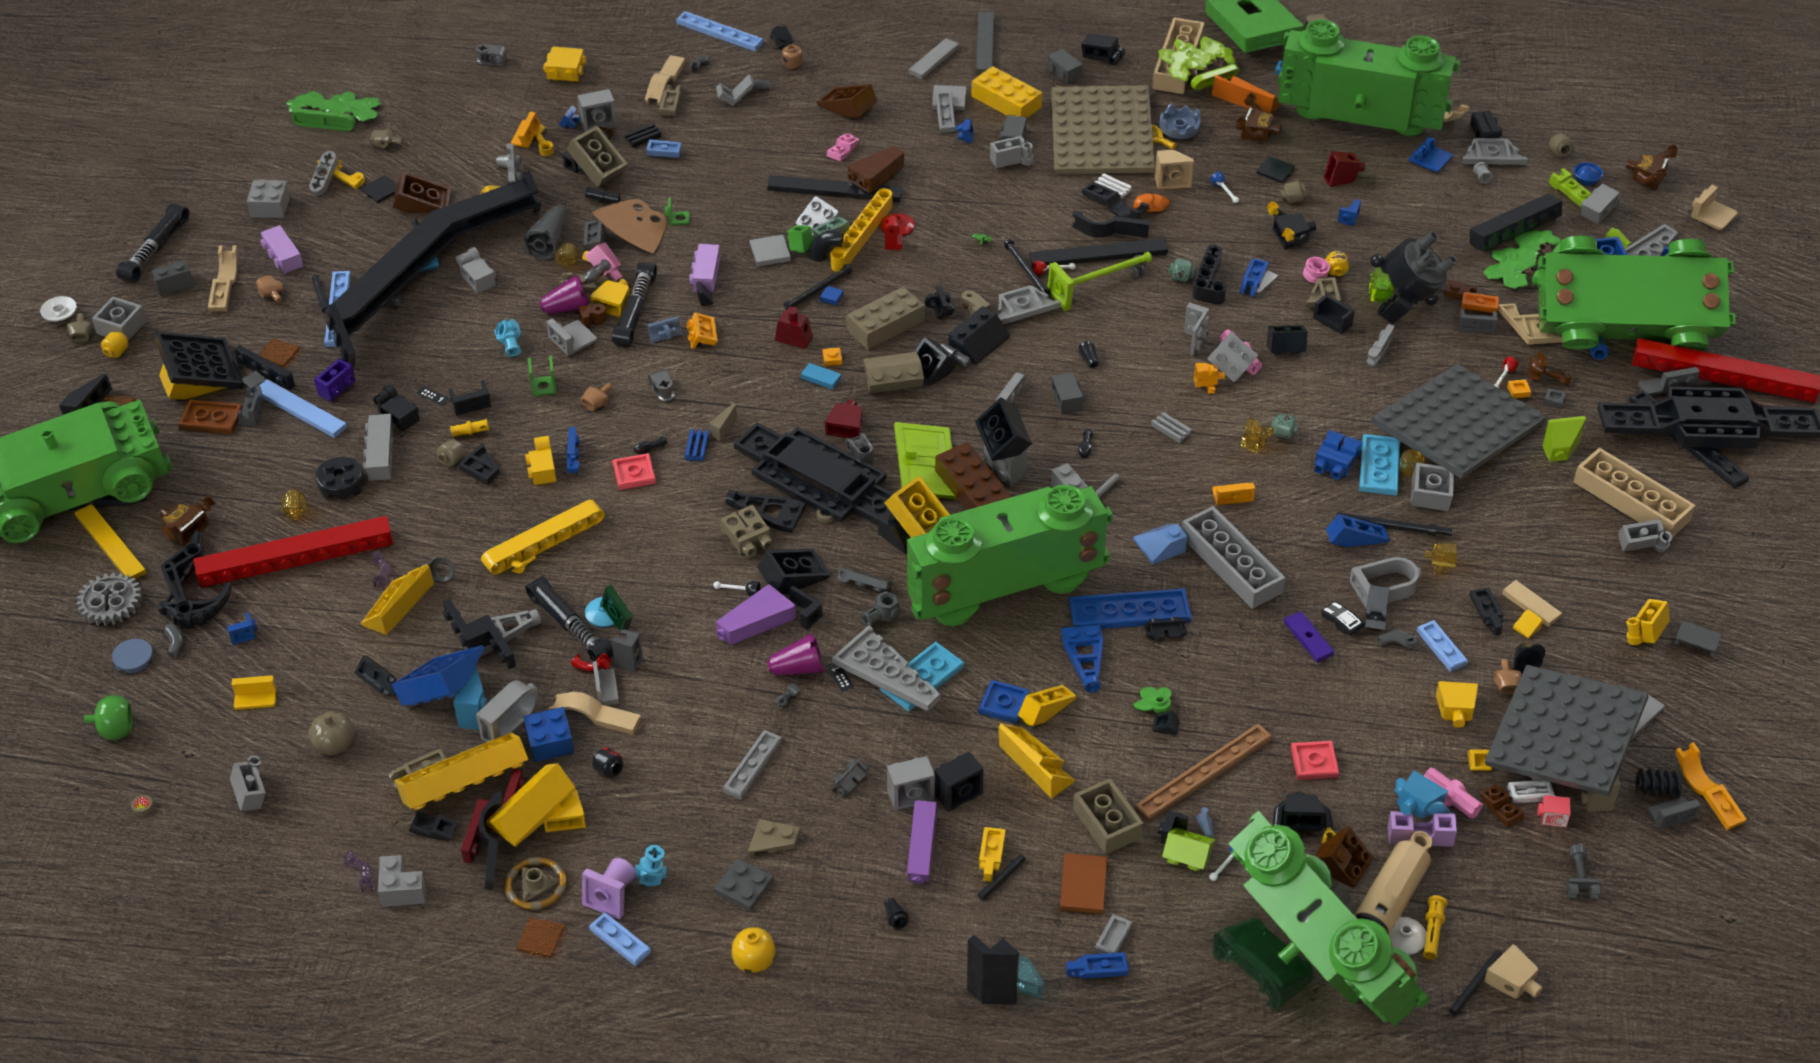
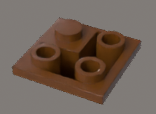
[1315,826,1373,888]

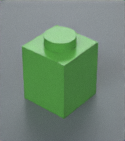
[787,225,813,253]

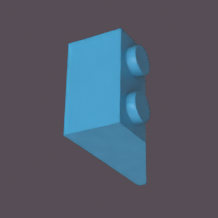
[453,665,487,730]

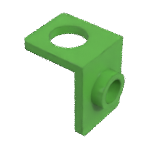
[665,197,689,225]

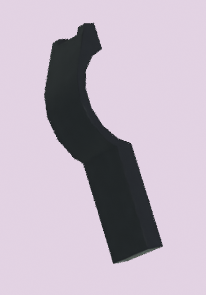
[1082,182,1149,218]
[1072,211,1150,238]
[478,791,502,889]

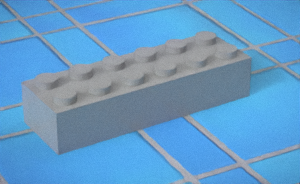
[1182,506,1286,609]

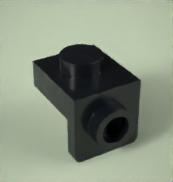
[769,26,793,49]
[1158,811,1189,844]

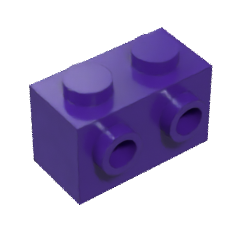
[314,358,356,401]

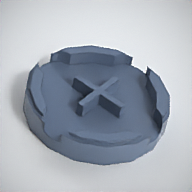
[112,639,154,674]

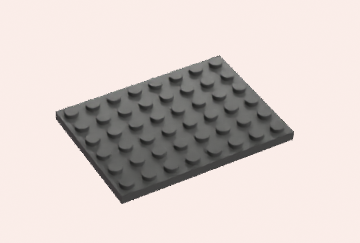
[1371,364,1547,479]

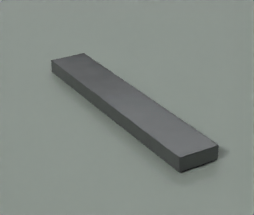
[976,12,994,74]

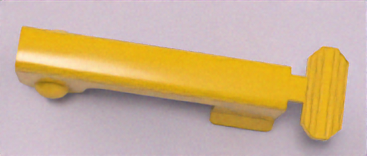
[316,158,365,190]

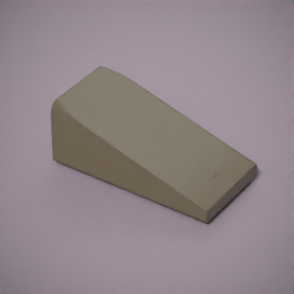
[709,403,737,441]

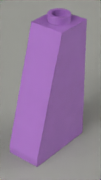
[716,584,796,645]
[907,800,937,884]

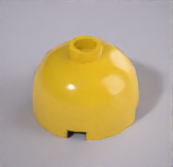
[732,927,776,972]

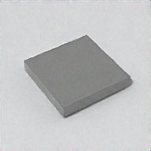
[932,85,966,111]
[749,235,791,267]

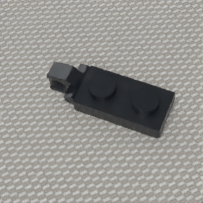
[1469,587,1504,635]
[354,655,397,695]

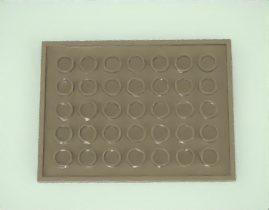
[1051,85,1155,174]

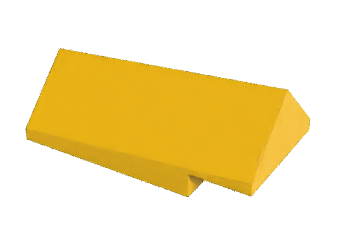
[360,564,434,635]
[999,723,1075,799]
[485,763,575,847]

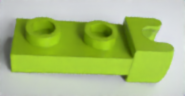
[1549,168,1591,207]

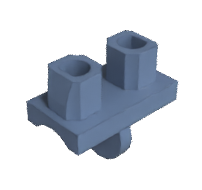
[647,316,682,343]

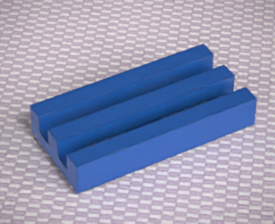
[685,429,709,461]

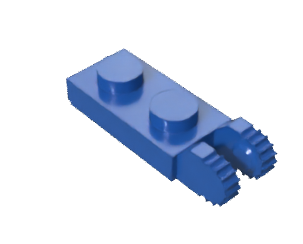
[1240,258,1269,297]

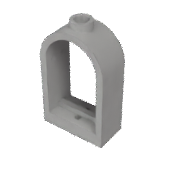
[1350,557,1422,609]
[476,680,538,742]

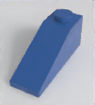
[1326,514,1390,547]

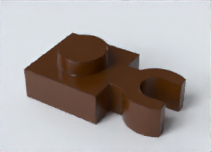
[1444,280,1477,299]

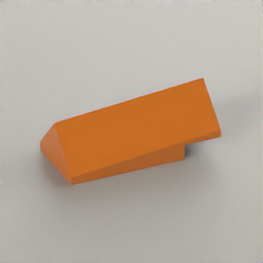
[1212,75,1282,114]

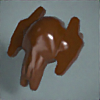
[1528,352,1572,385]

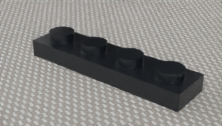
[234,345,295,390]

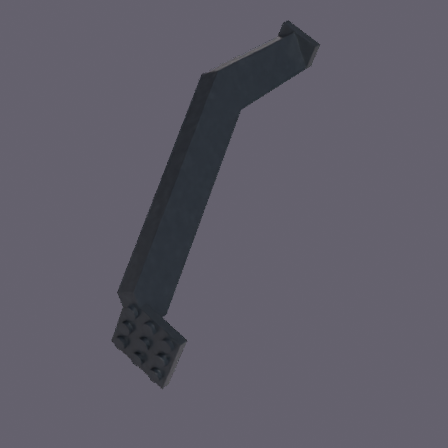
[325,170,542,366]

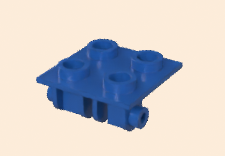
[1408,137,1454,173]

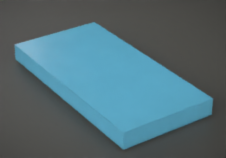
[1359,434,1400,495]
[880,641,965,712]

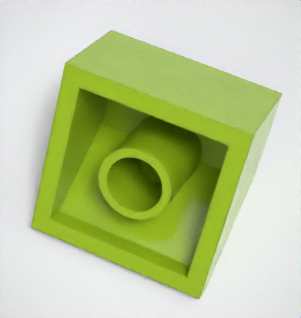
[1162,828,1216,871]

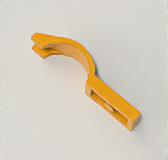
[1675,742,1747,830]

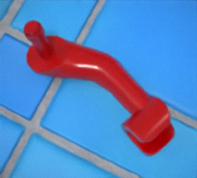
[571,654,611,672]

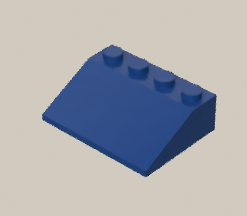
[391,645,484,706]

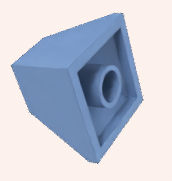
[1133,524,1187,565]

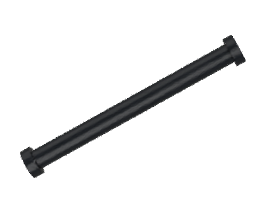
[1004,239,1051,296]
[783,264,853,310]

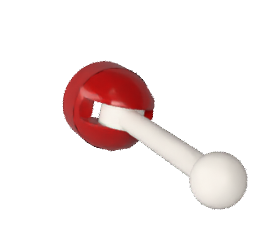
[1034,261,1076,275]
[1494,356,1519,388]

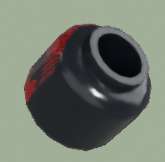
[592,747,623,778]

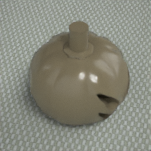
[309,711,355,756]

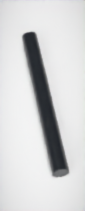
[1449,950,1503,1016]

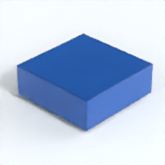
[820,286,843,306]

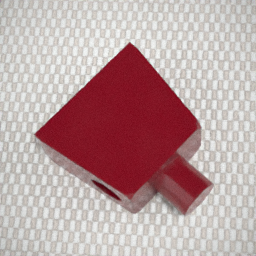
[1323,151,1365,187]
[775,307,813,349]
[825,399,862,439]

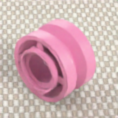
[1303,257,1330,283]

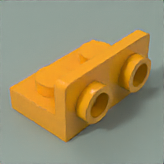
[687,312,718,349]

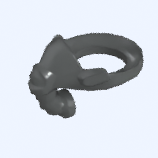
[421,557,455,582]

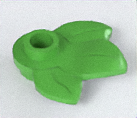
[1133,687,1172,714]

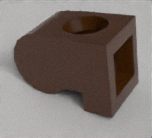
[579,304,606,329]

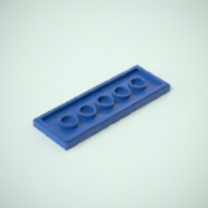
[1068,588,1191,629]

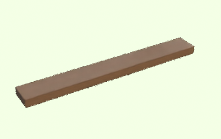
[1135,724,1272,823]

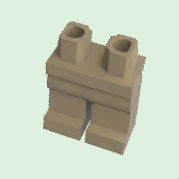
[720,505,772,557]

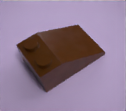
[817,84,878,119]
[392,171,451,213]

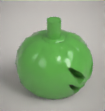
[84,695,132,741]

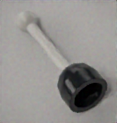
[713,581,761,596]

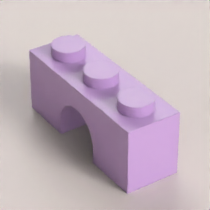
[1387,812,1457,847]

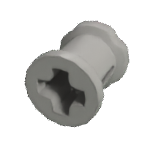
[1473,162,1493,184]

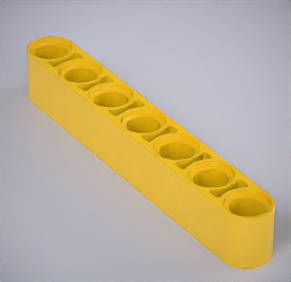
[831,189,892,272]
[481,500,605,575]

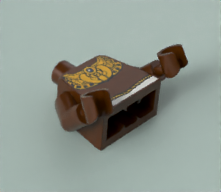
[1236,93,1281,141]
[1626,144,1678,190]
[160,496,216,547]

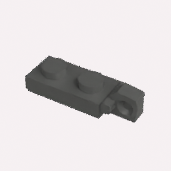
[837,567,893,592]

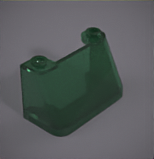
[1211,917,1313,1012]

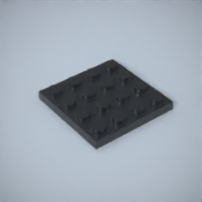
[154,332,244,389]

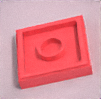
[612,453,656,490]
[1291,741,1340,780]

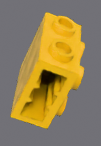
[543,47,587,81]

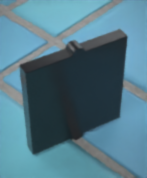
[1256,156,1295,183]
[361,175,397,203]

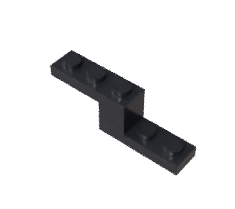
[442,599,516,670]

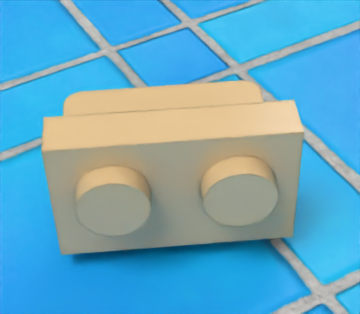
[1691,185,1738,230]

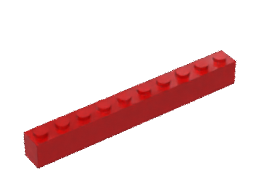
[1632,338,1820,403]
[194,516,393,588]

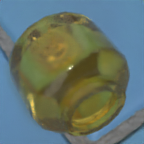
[555,243,579,268]
[1399,449,1425,477]
[281,489,306,519]

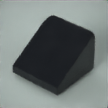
[696,282,714,306]
[1153,711,1180,735]

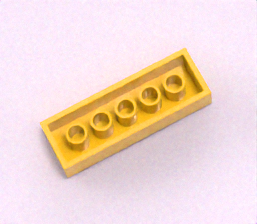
[394,732,528,810]

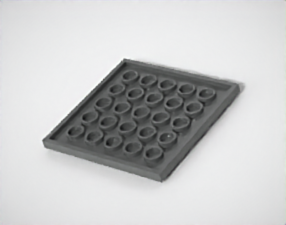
[1485,665,1649,796]

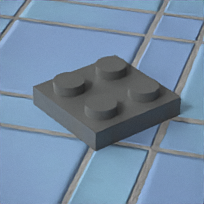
[714,858,774,912]

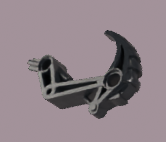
[157,531,232,628]

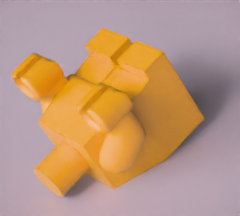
[1193,363,1225,394]

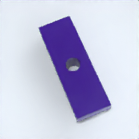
[1284,611,1334,663]

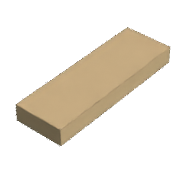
[1502,580,1562,627]

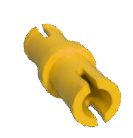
[450,419,489,438]

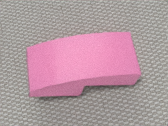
[827,134,859,162]

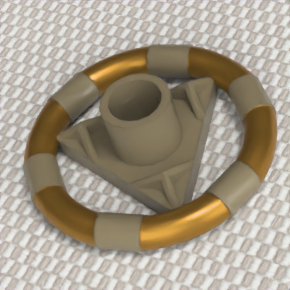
[504,857,567,911]

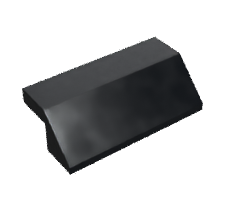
[967,934,1019,1005]

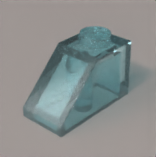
[1017,954,1043,998]

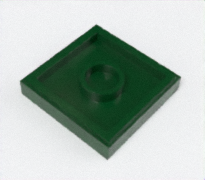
[600,585,633,632]

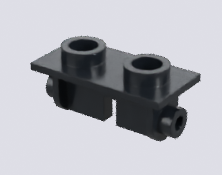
[1144,617,1187,640]

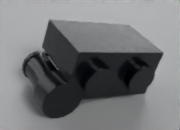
[1081,33,1125,65]
[372,384,420,432]

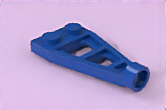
[1061,625,1103,693]

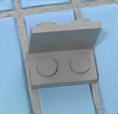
[796,196,847,235]
[1184,303,1211,356]
[546,319,597,356]
[1207,331,1258,382]

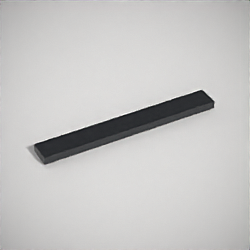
[767,175,902,202]
[1029,238,1168,268]
[1629,390,1749,489]

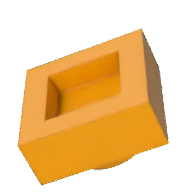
[822,348,842,366]
[1507,379,1531,399]

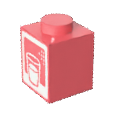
[1537,795,1570,827]

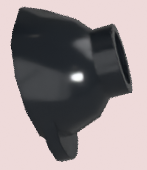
[1514,644,1545,673]

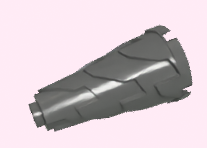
[523,205,567,260]

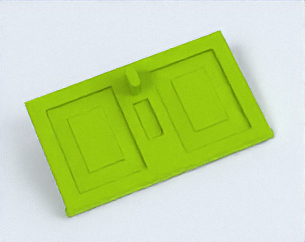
[894,422,958,500]

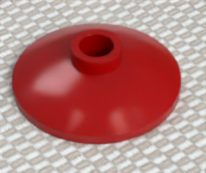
[881,213,915,236]

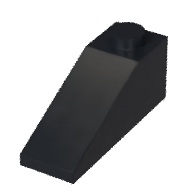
[59,374,112,415]

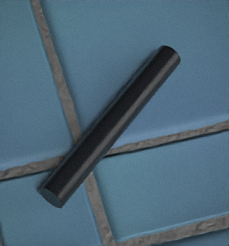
[312,274,328,313]
[978,854,1026,901]

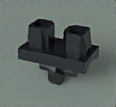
[924,285,955,319]

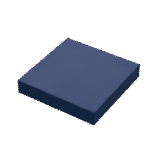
[978,680,1030,724]

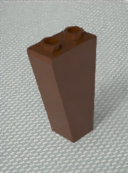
[847,146,904,194]

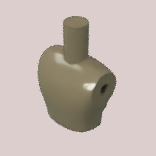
[370,129,403,148]
[68,313,92,342]

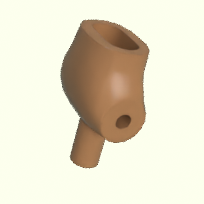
[256,275,283,303]
[580,383,612,411]
[1494,659,1522,694]

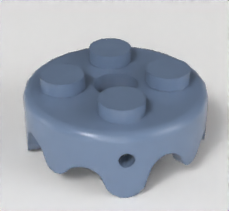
[1160,103,1201,139]

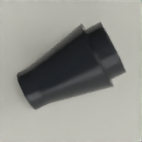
[1078,341,1099,368]
[884,898,909,930]

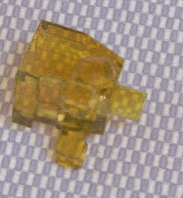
[1241,418,1274,453]
[1424,542,1457,575]

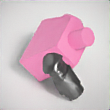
[582,243,623,284]

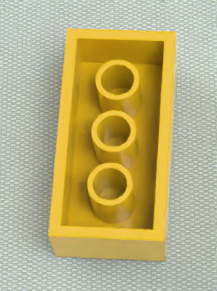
[971,66,1042,118]
[884,475,950,538]

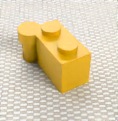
[1626,599,1670,645]

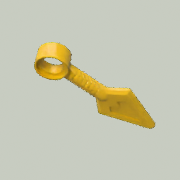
[535,124,554,156]

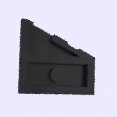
[458,443,500,484]

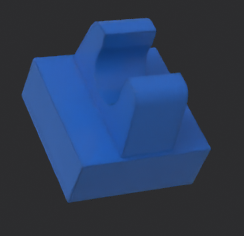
[558,106,581,129]
[956,119,975,143]

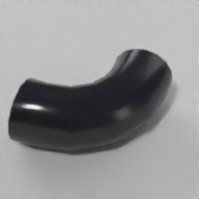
[810,229,844,262]

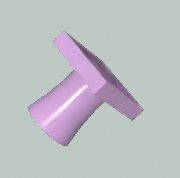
[582,858,636,920]

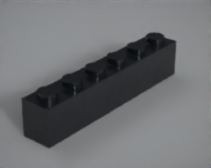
[1470,193,1563,252]

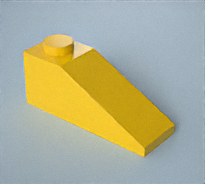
[1018,685,1077,726]

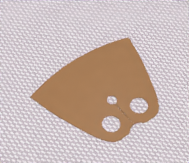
[592,199,667,254]

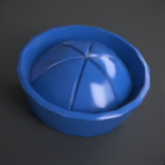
[1574,162,1603,186]

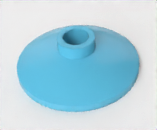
[585,597,614,628]

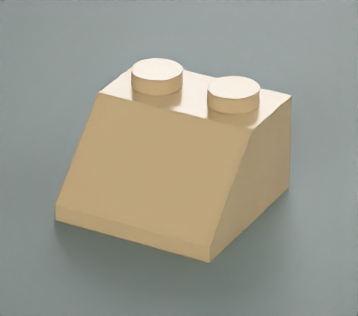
[1155,150,1194,190]

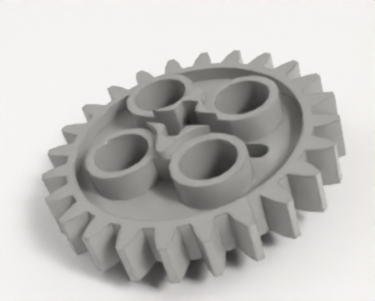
[76,572,143,626]

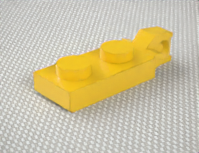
[979,827,1006,882]

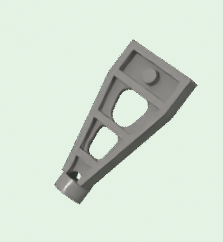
[465,609,541,656]

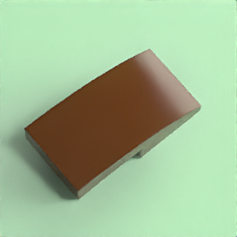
[1480,784,1524,828]

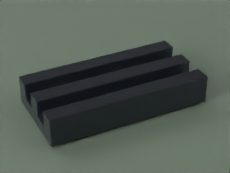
[625,123,662,147]

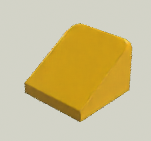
[1513,609,1543,639]
[1467,750,1492,771]

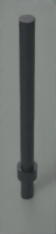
[1337,512,1452,536]

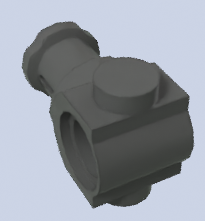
[860,591,901,627]

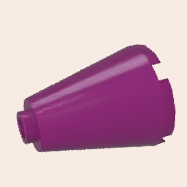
[539,275,589,314]
[767,634,824,676]

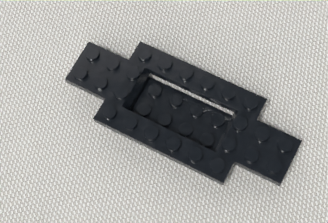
[734,422,894,525]

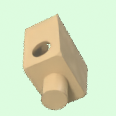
[1484,944,1543,999]

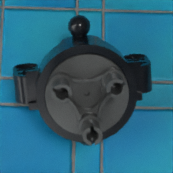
[1370,230,1458,324]

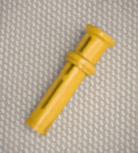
[1423,895,1448,960]

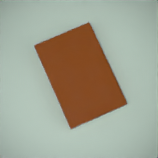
[178,400,243,434]
[1060,853,1107,914]

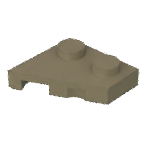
[1306,277,1341,308]
[748,819,800,857]

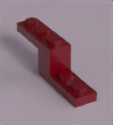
[461,769,526,864]

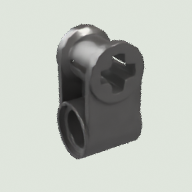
[476,44,507,66]
[648,369,675,403]
[845,433,874,465]

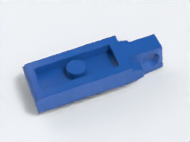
[567,427,580,473]
[1066,952,1129,979]

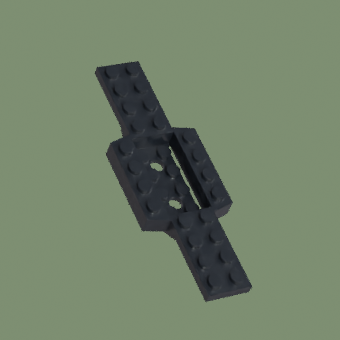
[1597,387,1820,449]

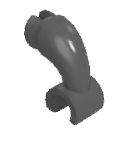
[691,55,711,72]
[1131,254,1145,278]
[776,683,800,707]

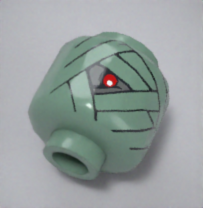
[1168,258,1195,283]
[1270,413,1299,439]

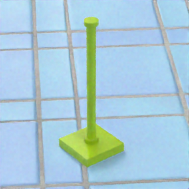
[1047,252,1152,311]

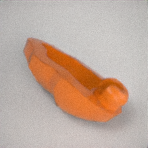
[1133,193,1170,212]

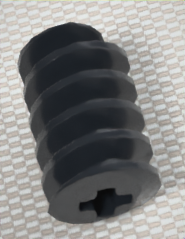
[1635,768,1682,798]

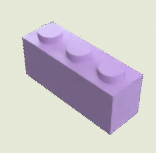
[260,225,303,274]
[690,244,720,292]

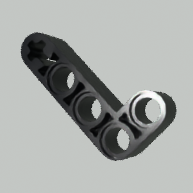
[1192,245,1226,305]

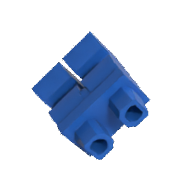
[1314,430,1363,480]

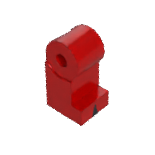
[885,216,902,250]

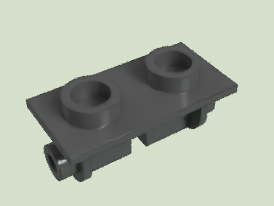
[830,756,869,796]

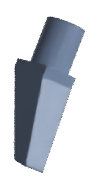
[1196,807,1214,838]

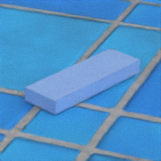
[1417,620,1468,672]
[589,912,651,967]

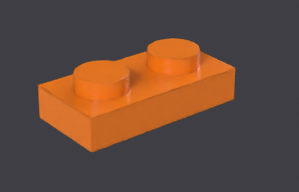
[1461,292,1499,313]

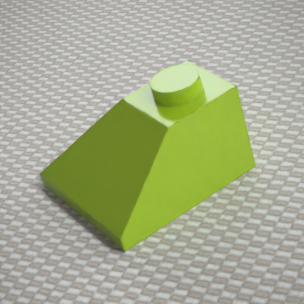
[1542,416,1586,462]

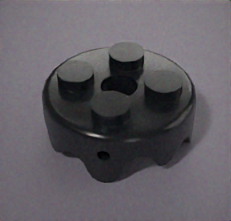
[315,457,365,499]

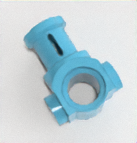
[494,319,521,357]
[635,845,666,886]

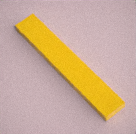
[74,504,147,580]

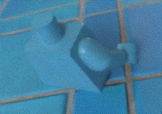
[1394,771,1454,818]

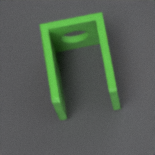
[528,355,557,396]

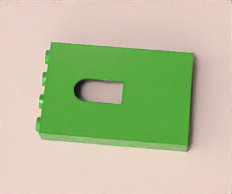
[1205,0,1304,53]

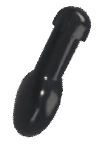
[1078,429,1093,458]
[633,436,667,454]

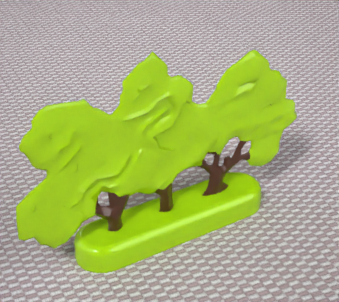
[1158,36,1240,91]

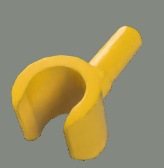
[511,555,536,574]

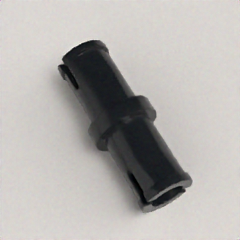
[585,187,621,203]

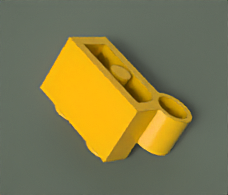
[525,435,556,485]

